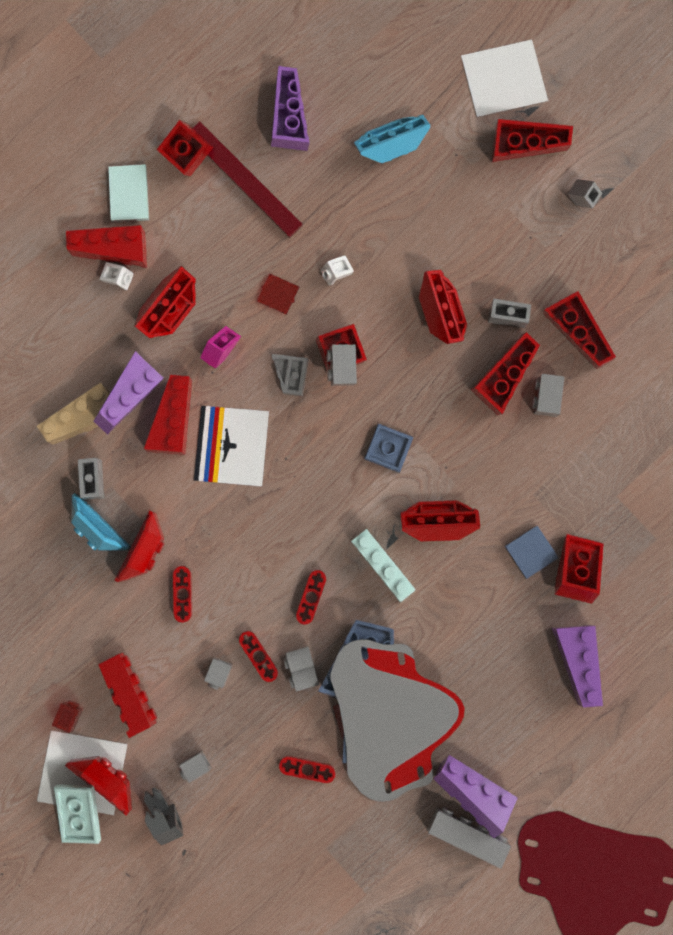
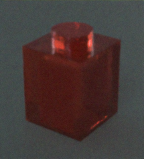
[51,700,83,733]

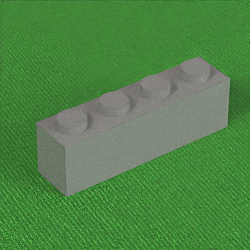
[427,807,511,869]

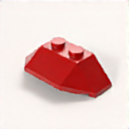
[134,266,196,338]
[419,270,467,344]
[401,500,481,542]
[114,510,165,582]
[65,756,132,816]

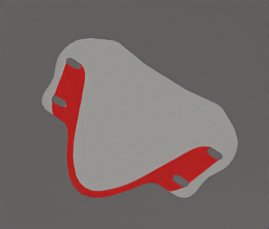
[330,640,465,802]

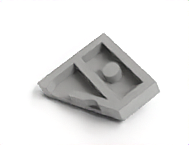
[272,354,309,397]

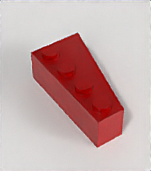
[492,119,573,162]
[66,225,147,268]
[543,291,616,369]
[470,332,540,416]
[144,375,192,455]
[98,653,157,738]

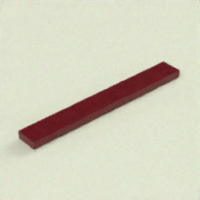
[193,121,303,238]

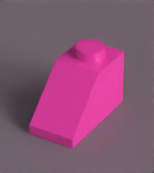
[200,326,241,369]

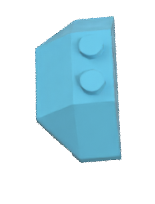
[354,115,430,163]
[71,493,131,551]

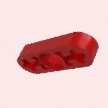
[173,566,192,623]
[296,570,326,625]
[239,631,278,682]
[279,756,335,783]

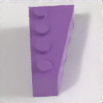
[271,66,310,151]
[433,755,517,838]

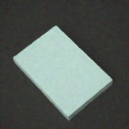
[108,164,149,223]
[54,784,101,844]

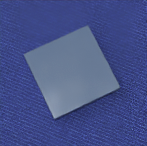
[364,424,414,473]
[504,526,559,579]

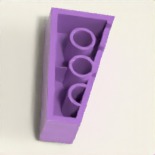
[93,351,163,435]
[552,625,603,707]

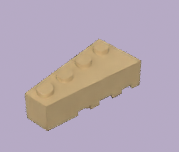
[37,383,110,444]

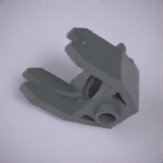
[144,788,184,846]

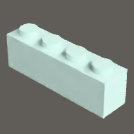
[351,529,416,602]

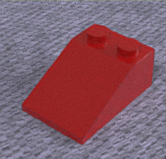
[554,534,604,604]

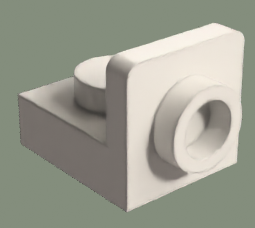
[321,256,354,286]
[100,262,133,290]

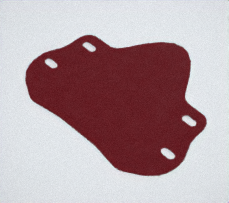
[518,811,673,935]

